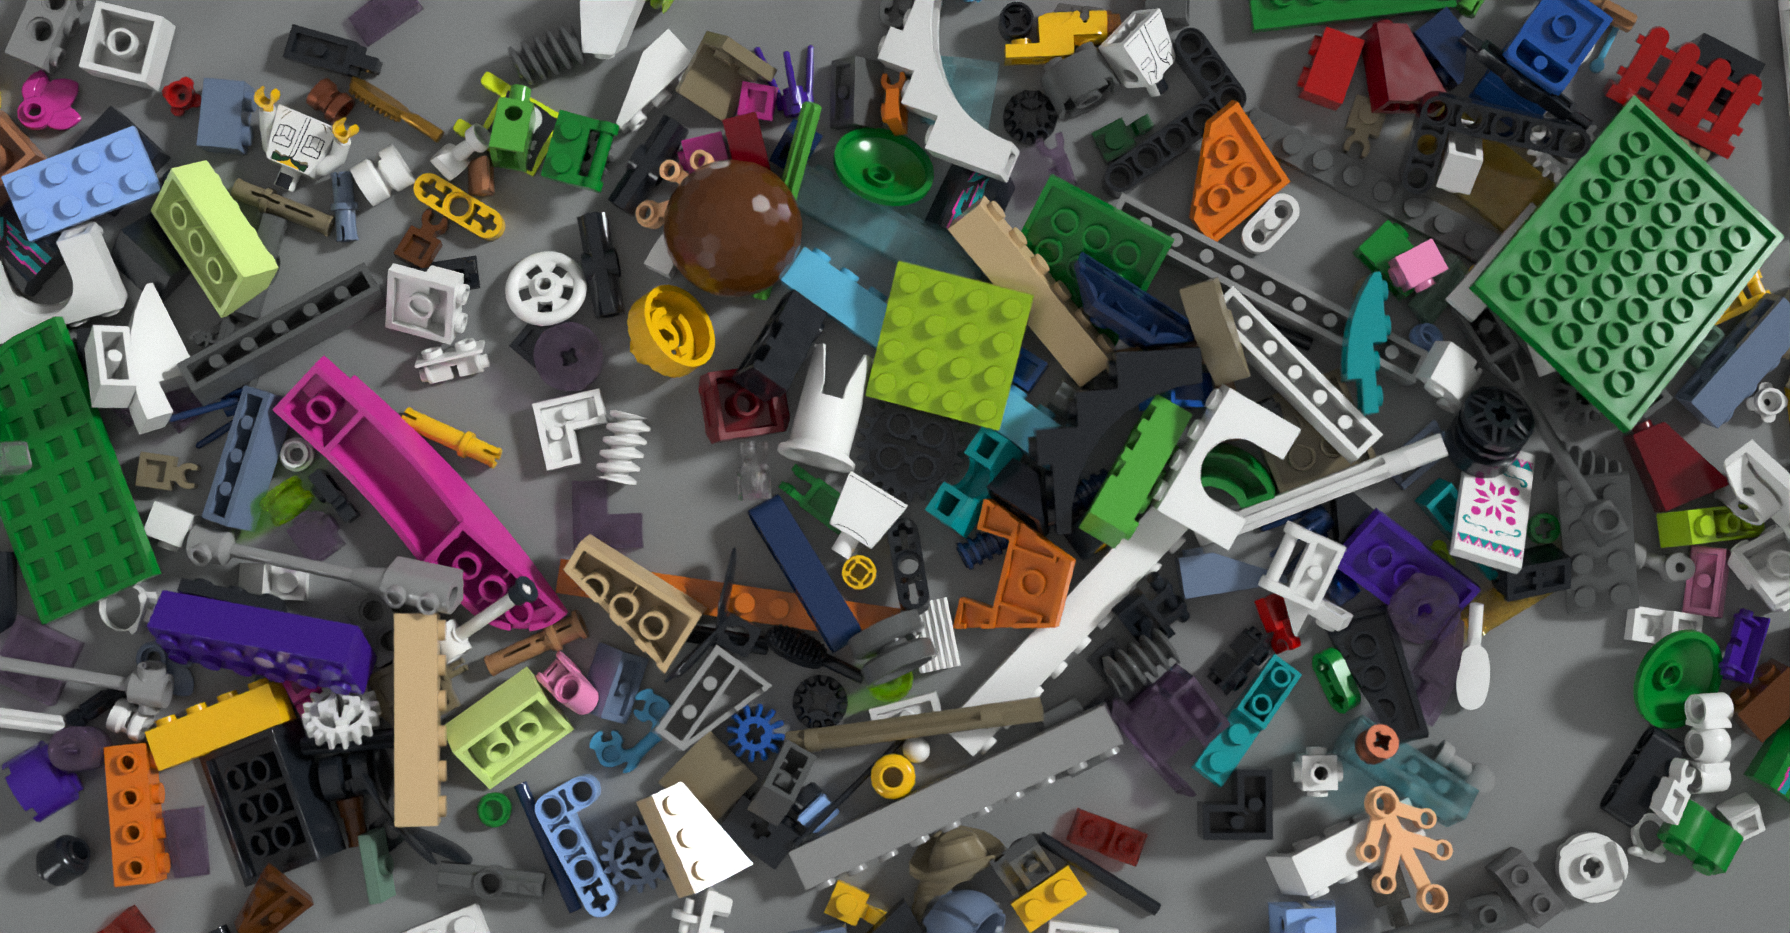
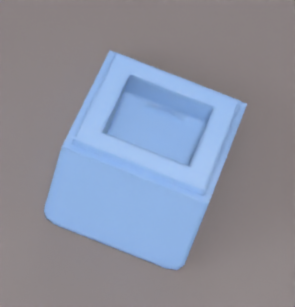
[797,793,840,833]

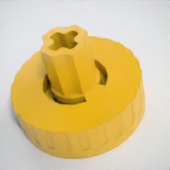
[627,285,715,378]

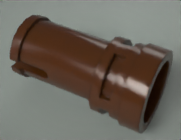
[336,795,367,848]

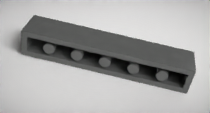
[177,262,386,407]

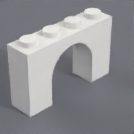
[0,222,128,344]
[1150,384,1301,550]

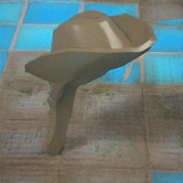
[909,825,1007,925]

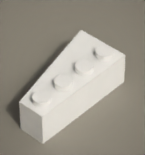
[1265,797,1426,899]

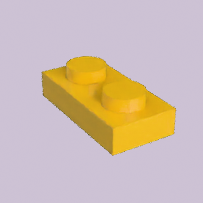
[1010,864,1087,933]

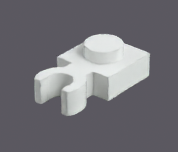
[1649,758,1697,825]

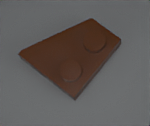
[234,863,314,933]

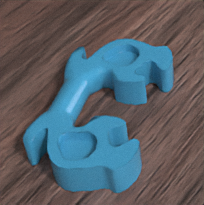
[590,688,671,774]

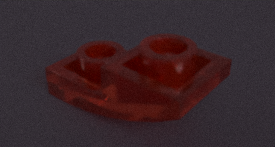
[1066,808,1148,867]

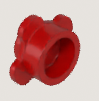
[162,77,202,117]

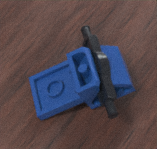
[1458,0,1614,131]

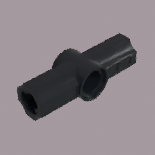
[608,114,689,217]
[577,212,625,319]

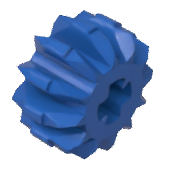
[726,703,785,763]

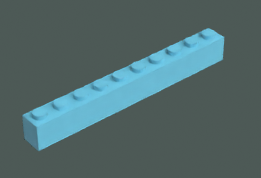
[781,246,1068,470]

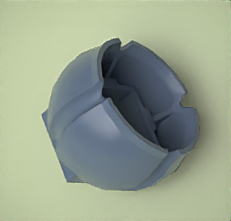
[923,890,1006,933]

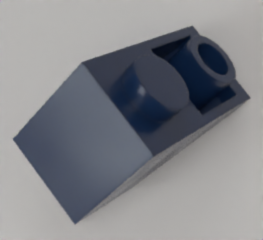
[1413,6,1467,92]

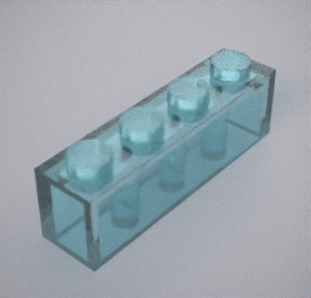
[1331,714,1479,828]

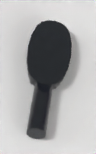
[764,624,864,684]

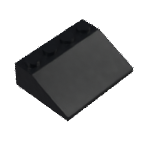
[199,719,347,887]

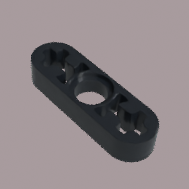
[887,518,930,615]

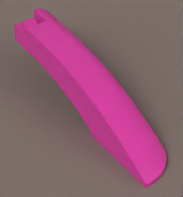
[272,355,568,631]

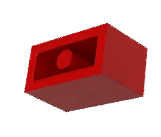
[1296,26,1365,111]

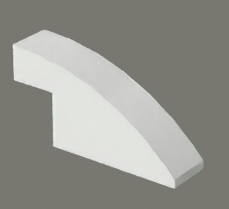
[128,283,190,435]

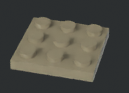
[1255,368,1377,494]

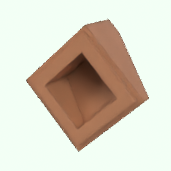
[468,156,495,196]

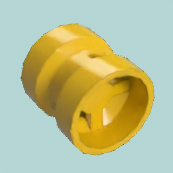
[842,555,876,590]

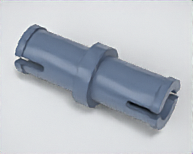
[330,171,359,242]

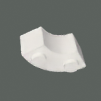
[1415,341,1483,413]

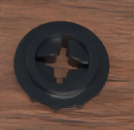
[1003,90,1057,144]
[793,675,848,728]

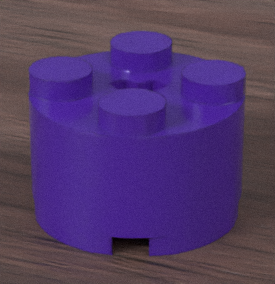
[2,741,84,822]

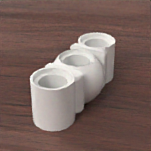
[1684,692,1734,794]

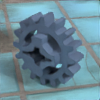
[600,816,669,893]

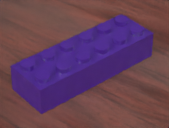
[147,590,377,695]

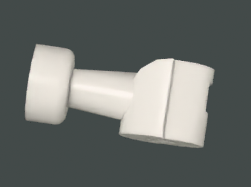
[430,123,491,181]

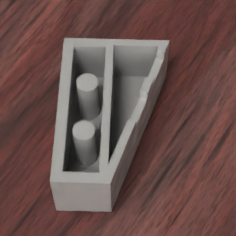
[651,645,773,752]

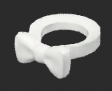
[1627,813,1667,863]

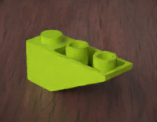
[1656,504,1765,548]

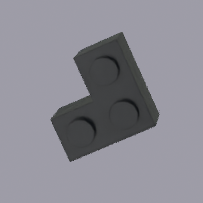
[1197,766,1273,840]

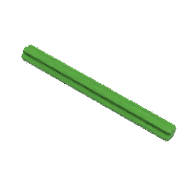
[751,101,822,300]

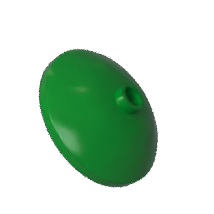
[833,128,934,206]
[1633,629,1723,729]

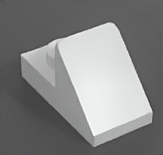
[238,563,310,601]
[1283,583,1354,637]

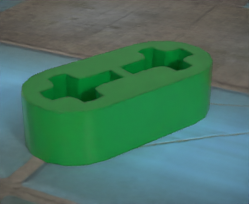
[1312,647,1361,714]

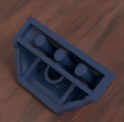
[1074,252,1195,350]

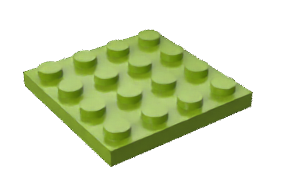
[865,261,1034,431]

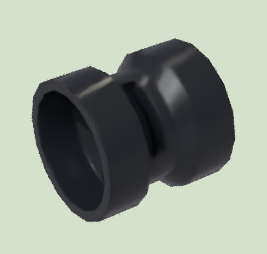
[998,2,1034,43]

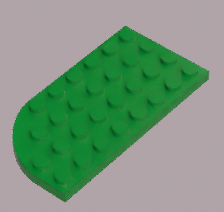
[0,316,162,625]

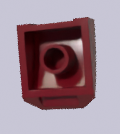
[698,368,790,444]

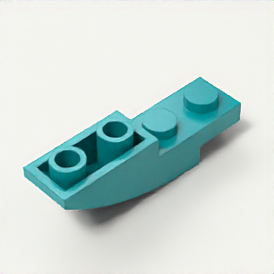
[1340,271,1391,416]
[1191,654,1302,788]

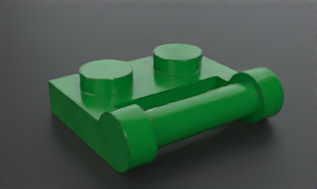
[541,109,620,193]

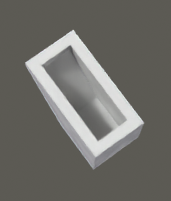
[1435,119,1483,195]

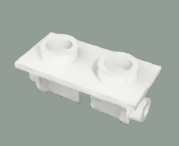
[415,338,490,384]

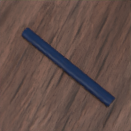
[514,781,582,914]

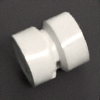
[350,144,415,206]

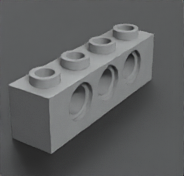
[4,0,92,75]

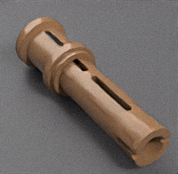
[484,609,590,676]

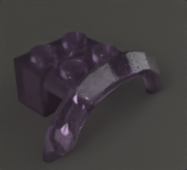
[1112,663,1231,797]

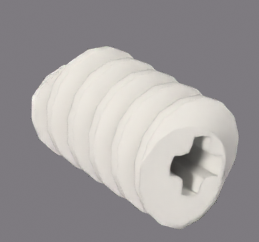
[596,410,651,486]

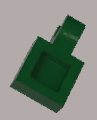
[1091,114,1155,165]

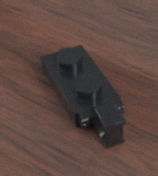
[283,24,383,78]

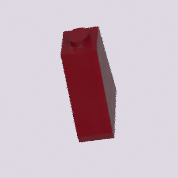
[1360,19,1447,114]
[722,111,771,171]
[1622,419,1730,513]

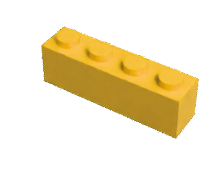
[144,678,296,771]

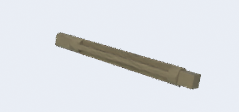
[784,696,1044,753]

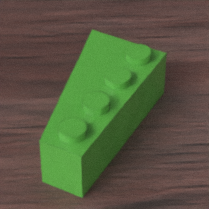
[1078,394,1193,549]

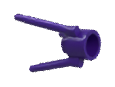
[754,45,814,118]

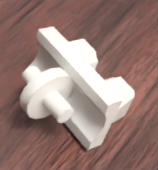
[671,886,733,933]

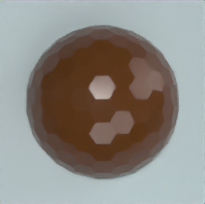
[663,159,802,298]

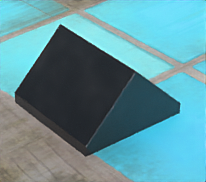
[110,212,191,303]

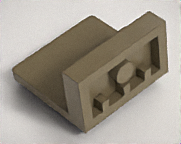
[676,31,777,122]

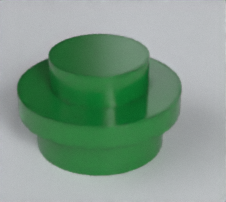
[477,792,512,827]

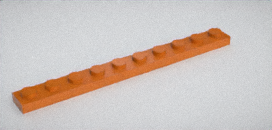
[555,559,901,631]

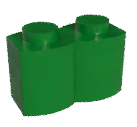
[1656,799,1744,876]

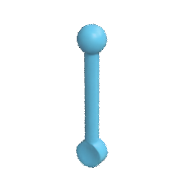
[1589,26,1619,73]

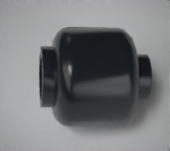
[36,834,91,886]

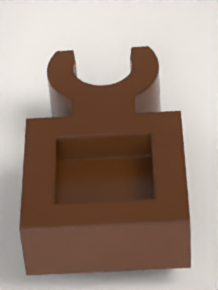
[394,208,450,269]

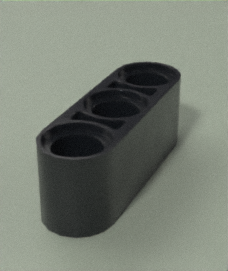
[1599,725,1685,828]

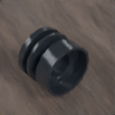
[1444,386,1535,478]

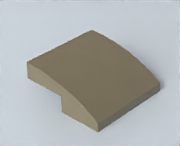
[658,731,759,821]

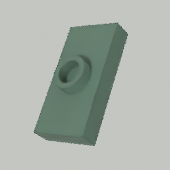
[1408,252,1469,324]
[358,827,396,905]

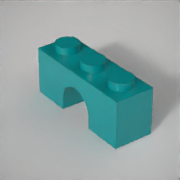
[925,426,1024,539]

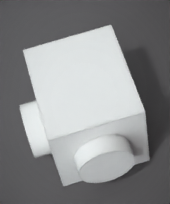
[144,501,203,552]

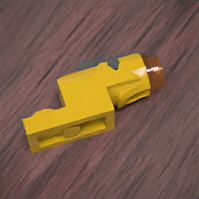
[1004,3,1121,66]

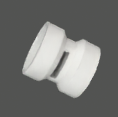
[106,698,155,743]

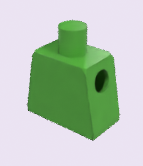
[489,84,536,172]

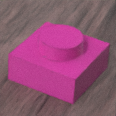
[737,81,778,122]

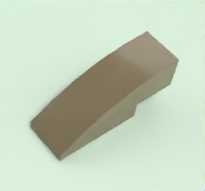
[1179,277,1250,386]

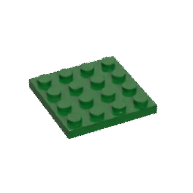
[1021,174,1175,347]

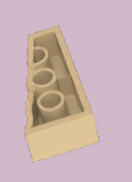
[564,534,707,674]

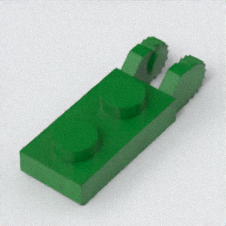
[778,464,841,535]

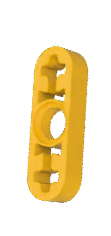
[413,173,505,241]

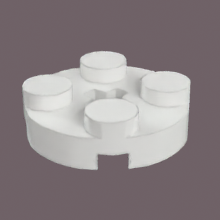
[1555,831,1628,903]

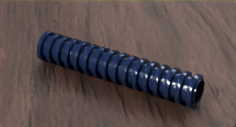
[956,468,1108,570]

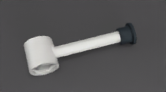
[440,576,538,664]

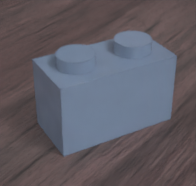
[196,78,257,155]

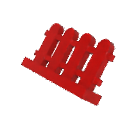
[1602,26,1763,160]

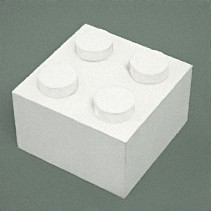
[79,0,176,92]

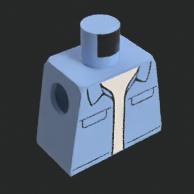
[1268,900,1336,933]

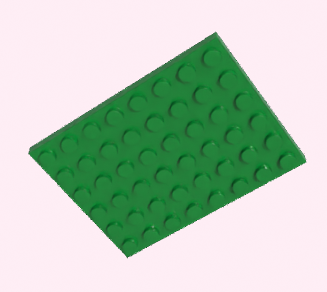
[1469,95,1785,433]

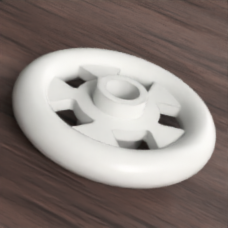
[505,251,587,326]

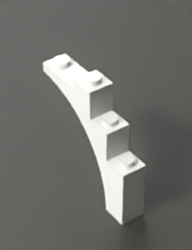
[878,0,1020,183]

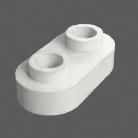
[1240,193,1300,254]

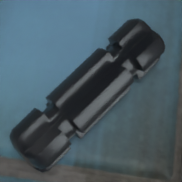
[64,688,127,730]

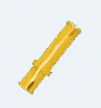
[401,407,502,469]

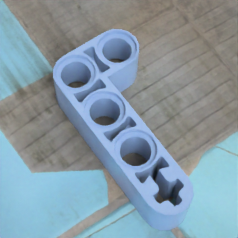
[535,774,619,917]

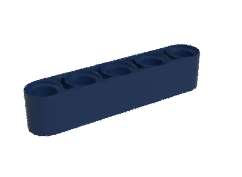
[747,494,862,653]

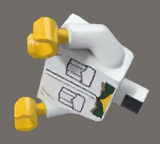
[254,86,359,193]

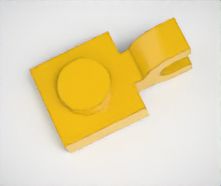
[824,879,887,927]

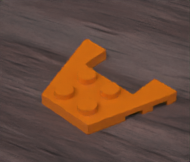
[953,498,1076,629]

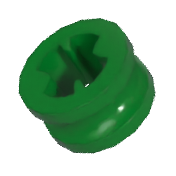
[1526,513,1560,544]

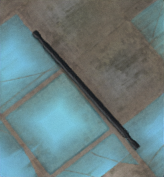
[793,739,906,847]

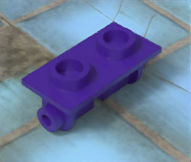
[1718,608,1771,684]

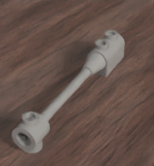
[186,522,463,615]
[0,654,174,715]

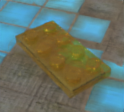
[1417,105,1556,233]

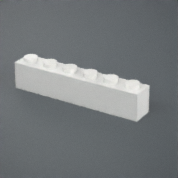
[1224,286,1383,464]

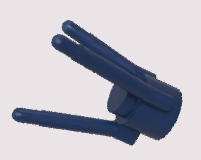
[169,387,243,449]
[1260,504,1335,576]

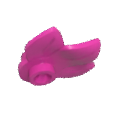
[17,70,82,131]

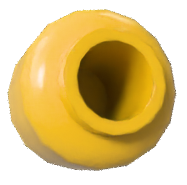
[870,753,916,800]

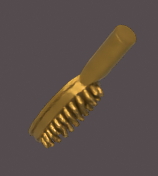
[348,77,444,143]

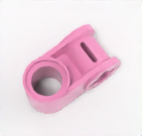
[535,651,599,715]

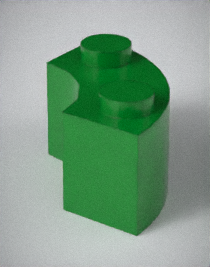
[1200,442,1275,509]

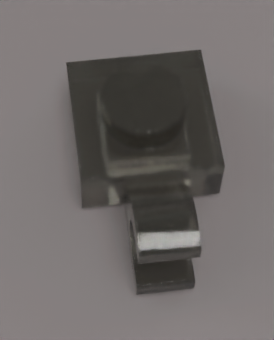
[1364,863,1411,928]

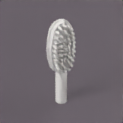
[1455,602,1490,710]

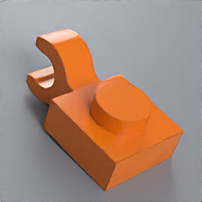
[881,71,909,136]

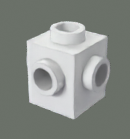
[1291,746,1343,797]

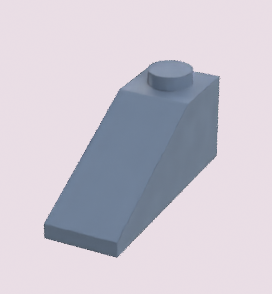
[1174,547,1288,599]

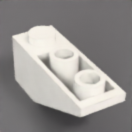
[616,29,694,134]

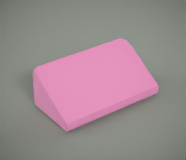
[1682,545,1731,619]

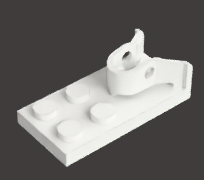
[1714,440,1790,540]

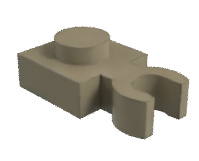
[1342,94,1387,160]
[135,451,201,491]

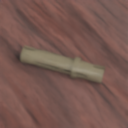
[231,178,335,237]

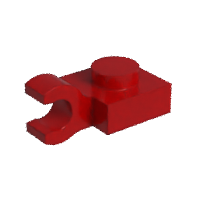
[1254,592,1301,654]

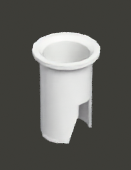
[777,343,874,473]

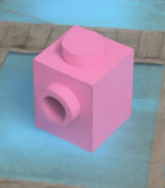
[1388,238,1448,293]

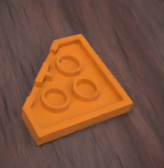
[1189,100,1290,242]

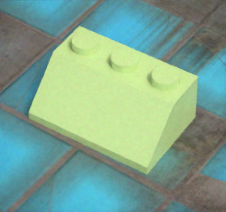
[445,667,574,789]

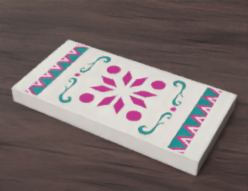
[1449,451,1536,574]

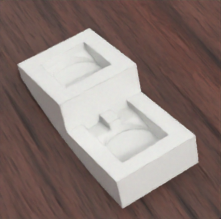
[1624,606,1704,644]

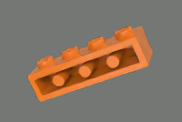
[104,742,171,887]

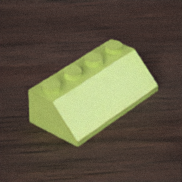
[150,160,279,318]

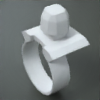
[99,585,157,635]

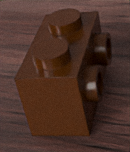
[1729,658,1790,743]

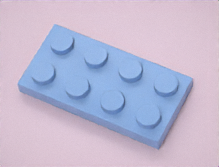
[1,126,162,242]

